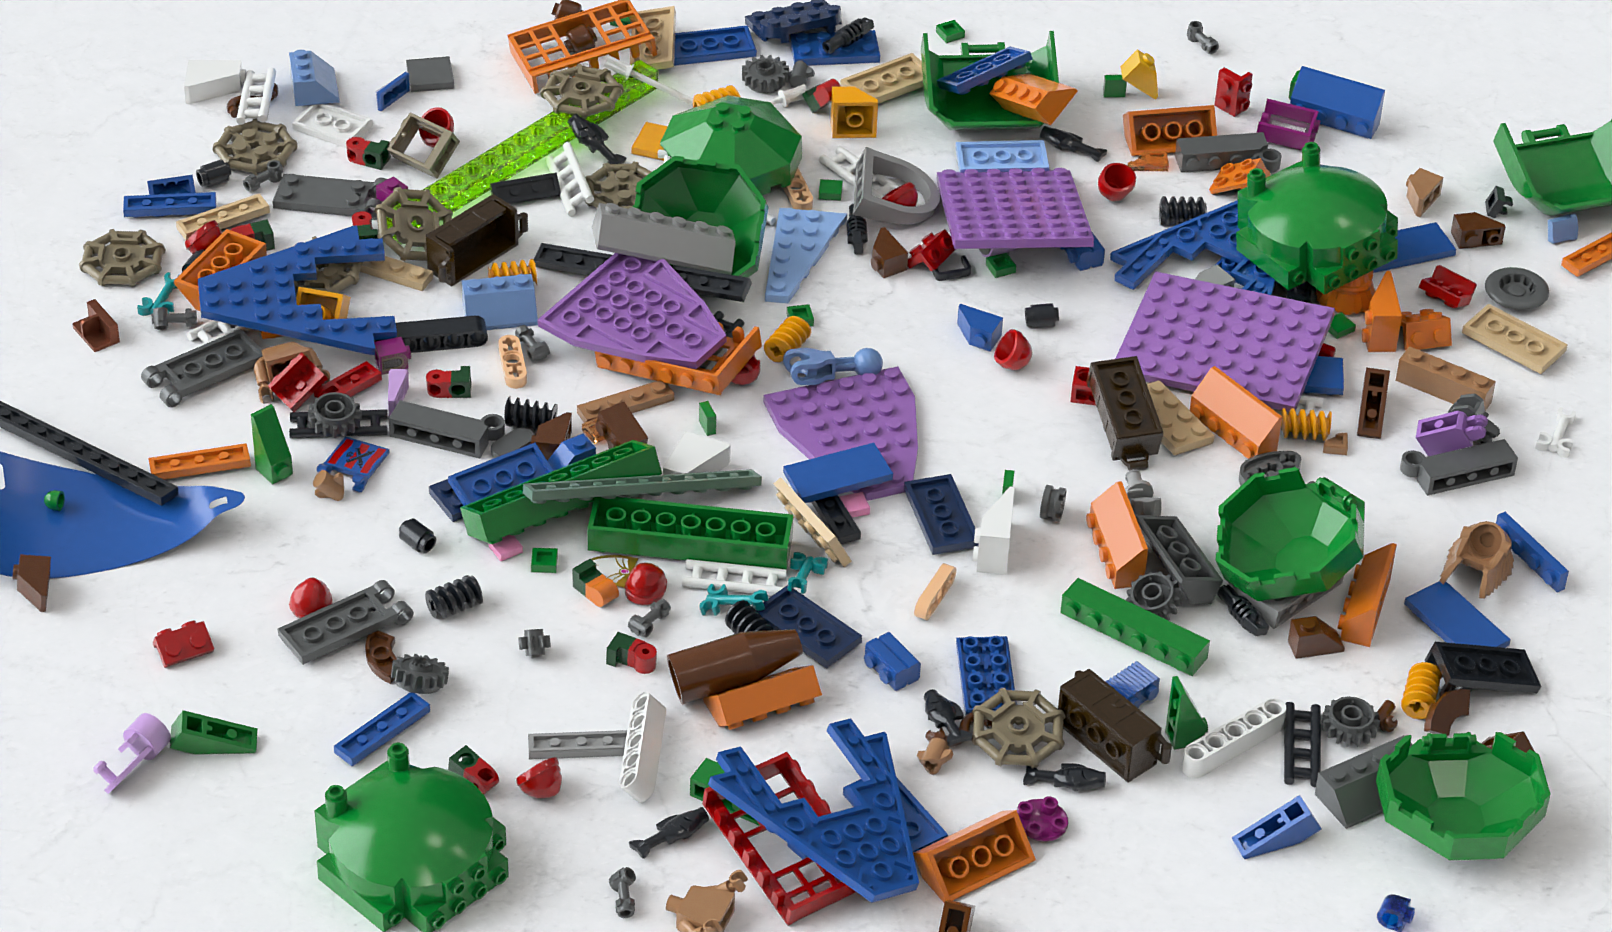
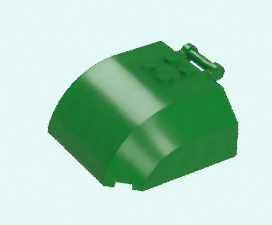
[921,31,1059,130]
[1493,119,1612,216]

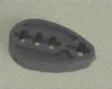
[1239,451,1302,485]

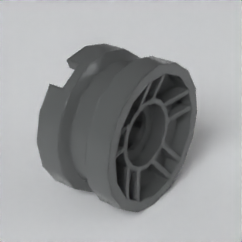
[1040,485,1067,522]

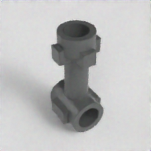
[1187,21,1219,54]
[243,160,283,192]
[152,307,197,330]
[515,325,550,362]
[628,599,671,637]
[609,867,636,918]

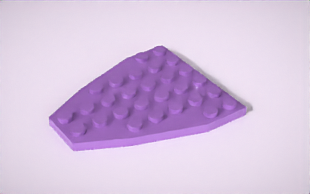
[537,253,727,369]
[763,366,918,501]

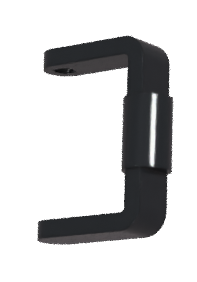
[932,255,971,281]

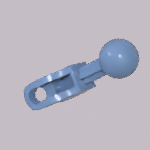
[783,348,883,385]

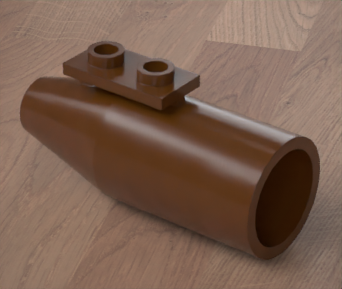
[667,629,803,705]

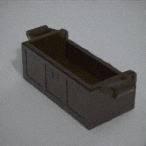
[426,194,528,287]
[1086,356,1164,471]
[1058,669,1172,783]

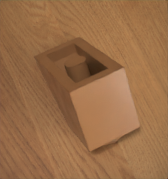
[1406,168,1444,217]

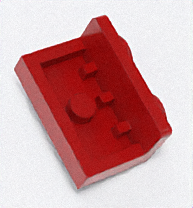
[1214,67,1253,117]
[907,229,956,271]
[1418,265,1477,308]
[268,353,328,412]
[153,620,214,668]

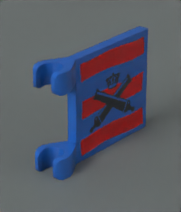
[317,437,390,492]

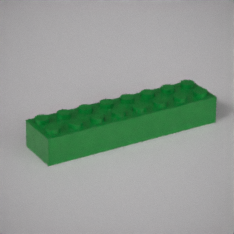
[460,440,662,544]
[587,497,794,569]

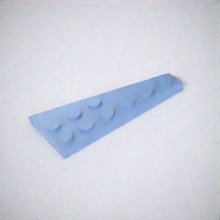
[765,208,847,303]

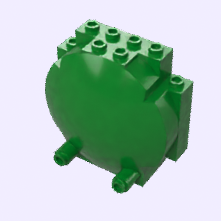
[1236,142,1398,295]
[314,742,509,932]

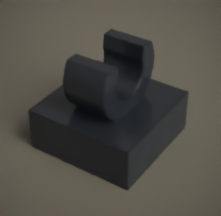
[1485,186,1513,218]

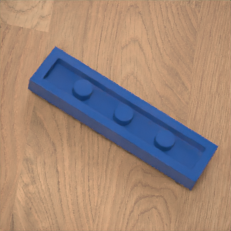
[123,192,216,218]
[1496,511,1569,592]
[334,692,430,766]

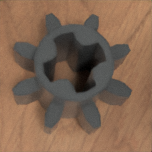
[518,629,551,656]

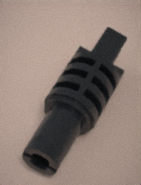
[822,17,874,54]
[846,204,868,254]
[1217,584,1269,636]

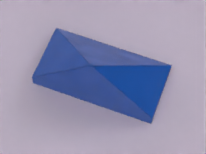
[376,72,410,111]
[147,174,196,195]

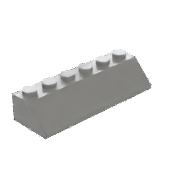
[592,203,735,275]

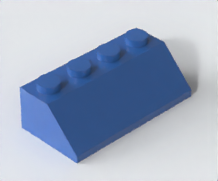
[1290,66,1385,139]

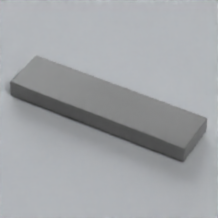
[528,730,627,759]

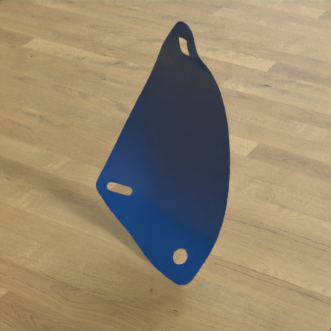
[0,451,245,578]

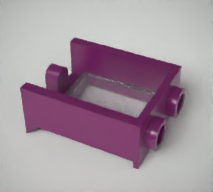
[1256,98,1321,150]

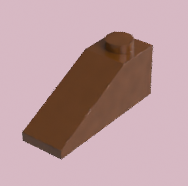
[1357,367,1390,439]

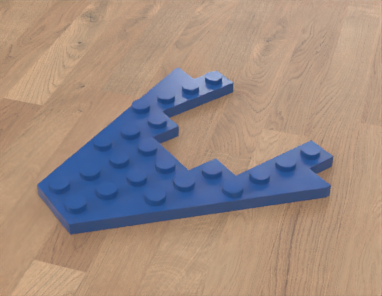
[1110,200,1276,295]
[198,225,397,355]
[708,718,919,903]

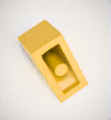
[1120,49,1158,100]

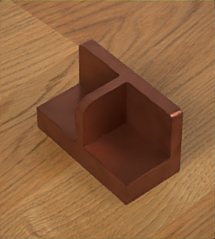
[72,299,120,352]

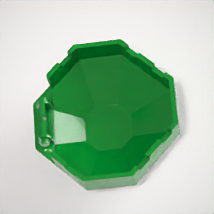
[660,95,802,196]
[633,156,769,278]
[1215,467,1365,601]
[1376,732,1551,860]

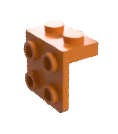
[1209,158,1271,194]
[1400,309,1452,350]

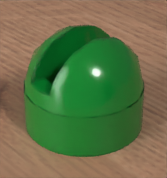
[44,490,65,511]

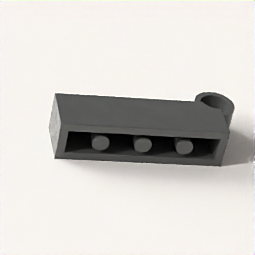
[1175,132,1282,173]
[388,400,505,459]
[1400,439,1518,496]

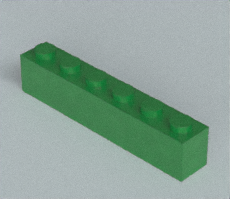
[1060,578,1210,676]

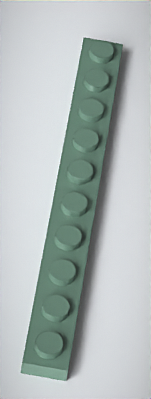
[523,469,762,504]

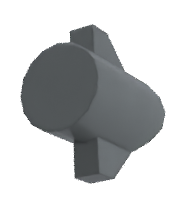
[786,61,815,88]

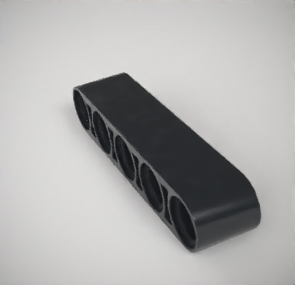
[374,315,488,353]

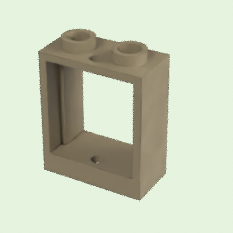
[387,112,460,179]

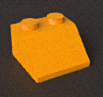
[831,86,878,138]
[296,286,351,320]

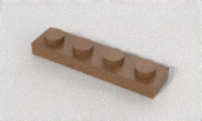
[577,381,674,427]

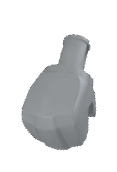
[1125,470,1161,516]

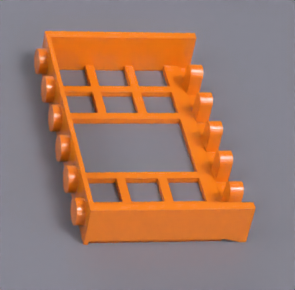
[507,0,657,94]
[594,322,762,396]

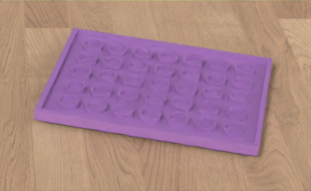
[936,168,1094,249]
[1115,271,1335,412]

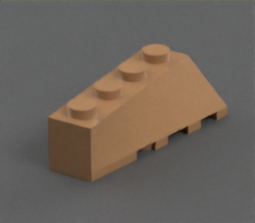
[1395,346,1496,411]

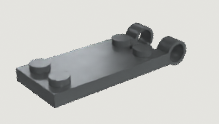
[272,174,387,220]
[141,329,263,407]
[277,580,414,665]

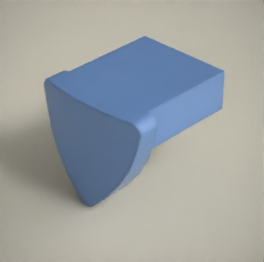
[1548,213,1578,244]

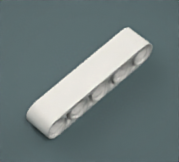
[619,691,666,803]
[1182,698,1286,778]

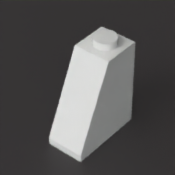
[184,60,246,104]
[663,431,731,492]

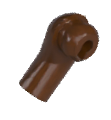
[1377,700,1398,732]

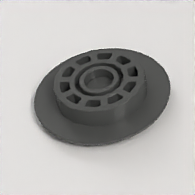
[1485,267,1549,310]

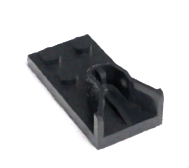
[1425,641,1542,697]

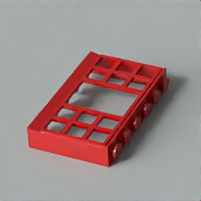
[702,752,856,926]

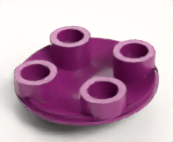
[1017,796,1068,841]

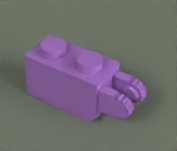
[1416,411,1488,456]

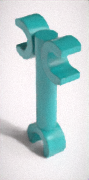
[137,272,180,316]
[787,552,828,594]
[699,584,769,616]

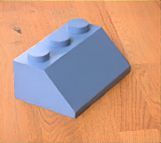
[289,49,340,106]
[462,274,538,330]

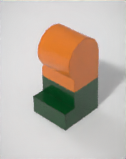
[572,559,619,607]

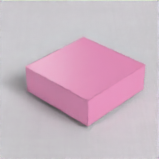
[839,492,870,518]
[489,534,523,561]

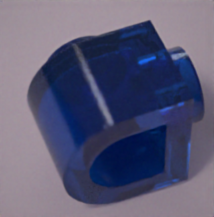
[1377,894,1415,932]

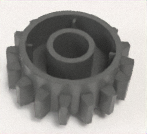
[742,55,789,93]
[308,392,362,438]
[1126,571,1183,621]
[391,654,449,694]
[1321,696,1380,747]

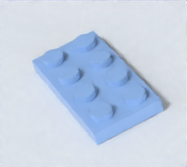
[955,140,1049,173]

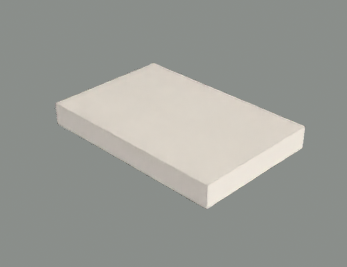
[292,104,373,148]

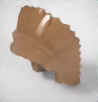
[1439,521,1514,599]

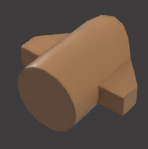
[313,470,344,501]
[917,738,954,775]

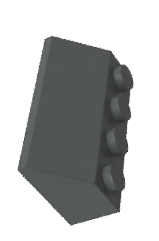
[1136,515,1223,604]
[1315,735,1413,829]

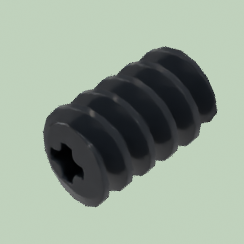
[1159,196,1207,225]
[504,396,558,431]
[425,575,483,619]
[725,600,773,634]

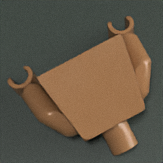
[254,342,330,403]
[666,870,748,932]

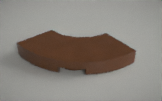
[365,630,397,684]
[1424,689,1470,736]

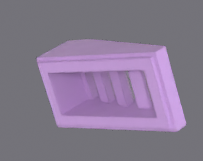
[388,369,409,417]

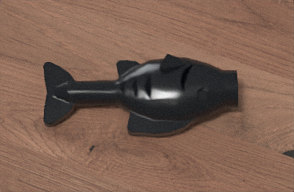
[567,113,627,164]
[1040,126,1107,162]
[924,689,973,746]
[1023,763,1106,791]
[629,807,709,859]

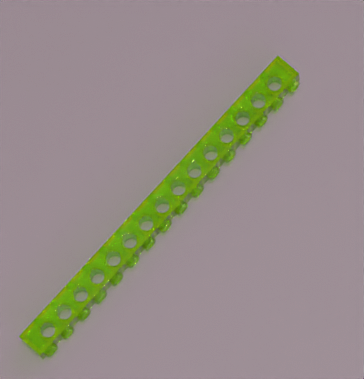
[386,59,658,244]

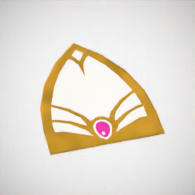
[584,555,639,588]

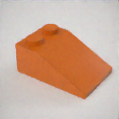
[1362,271,1402,352]

